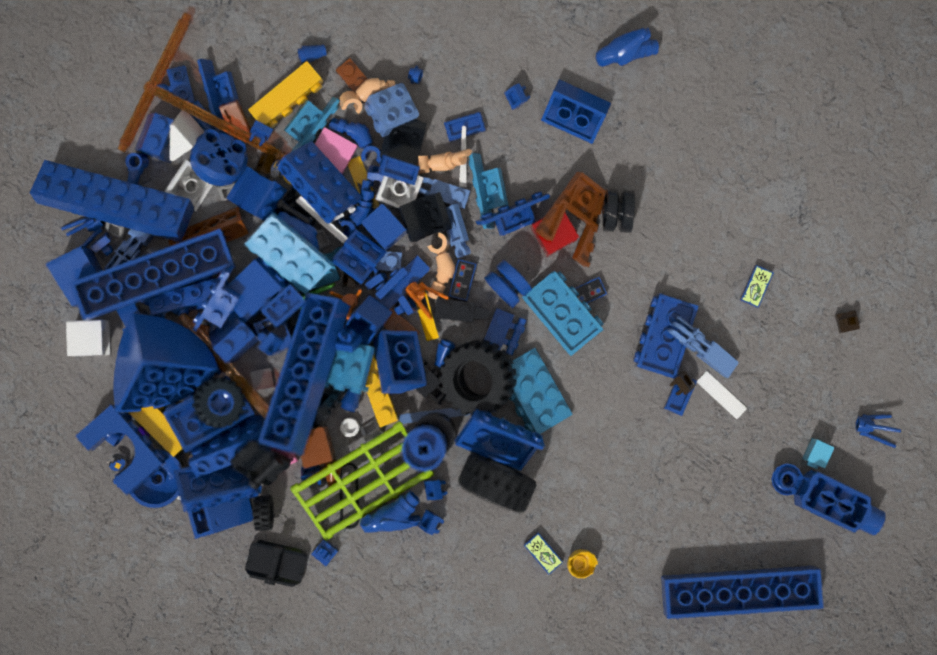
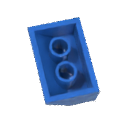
[541,79,611,144]
[373,330,427,394]

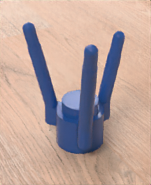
[61,217,104,248]
[855,414,901,448]

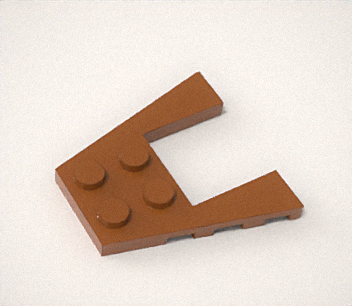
[535,172,606,267]

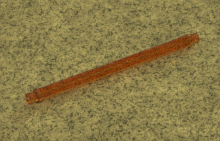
[117,13,192,153]
[143,81,287,160]
[179,313,269,419]

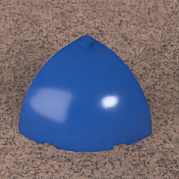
[113,313,218,412]

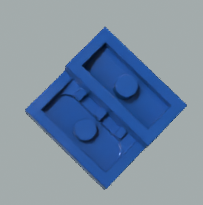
[331,229,387,285]

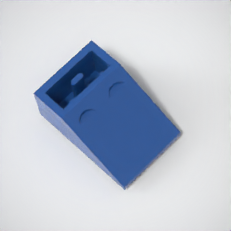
[187,497,253,539]

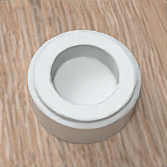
[340,417,360,437]

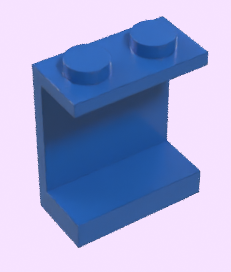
[226,166,287,221]

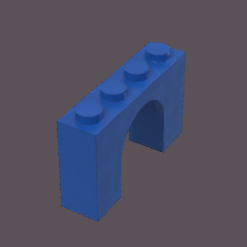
[76,405,166,495]

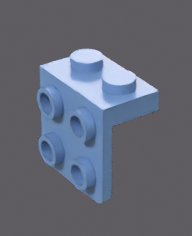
[365,83,419,138]

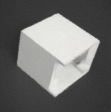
[66,319,111,356]

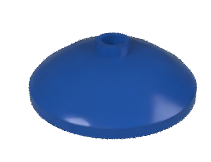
[129,449,183,508]

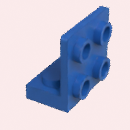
[261,284,307,328]

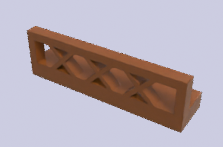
[168,207,249,247]

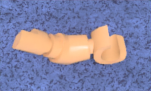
[339,78,395,114]
[417,149,472,175]
[427,232,455,300]

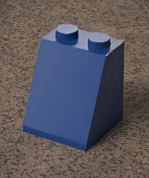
[134,113,174,164]
[46,246,103,307]
[226,257,290,322]
[209,311,259,363]

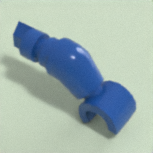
[328,118,381,164]
[336,180,375,238]

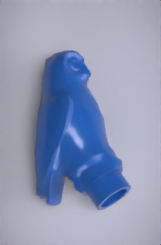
[595,28,659,67]
[360,491,422,533]

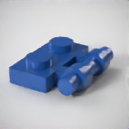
[484,308,527,355]

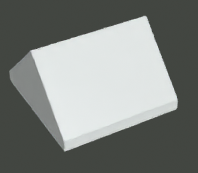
[170,109,204,161]
[164,159,213,211]
[375,175,424,210]

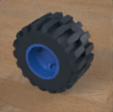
[192,378,245,427]

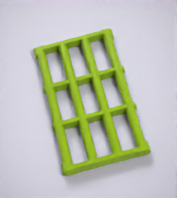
[290,421,434,541]

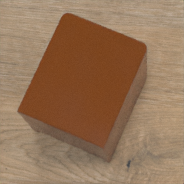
[300,425,336,468]

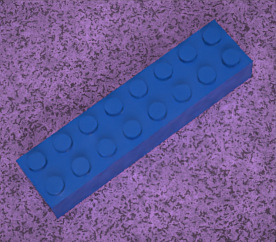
[30,160,194,243]
[70,229,236,320]
[258,293,350,456]
[661,566,823,619]

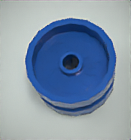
[484,259,532,308]
[402,424,447,471]

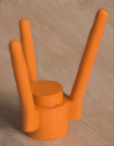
[405,282,449,319]
[330,289,362,320]

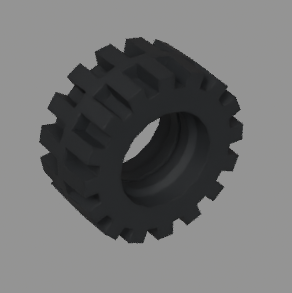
[252,495,274,531]

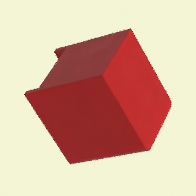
[530,213,579,257]

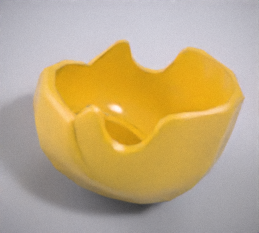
[567,549,598,578]

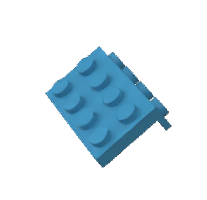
[245,213,334,295]
[522,271,604,356]
[324,345,375,394]
[508,348,573,434]

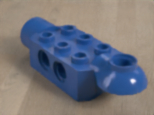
[772,464,886,535]

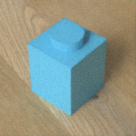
[802,438,835,469]

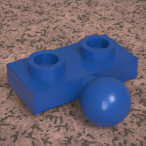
[154,66,195,108]

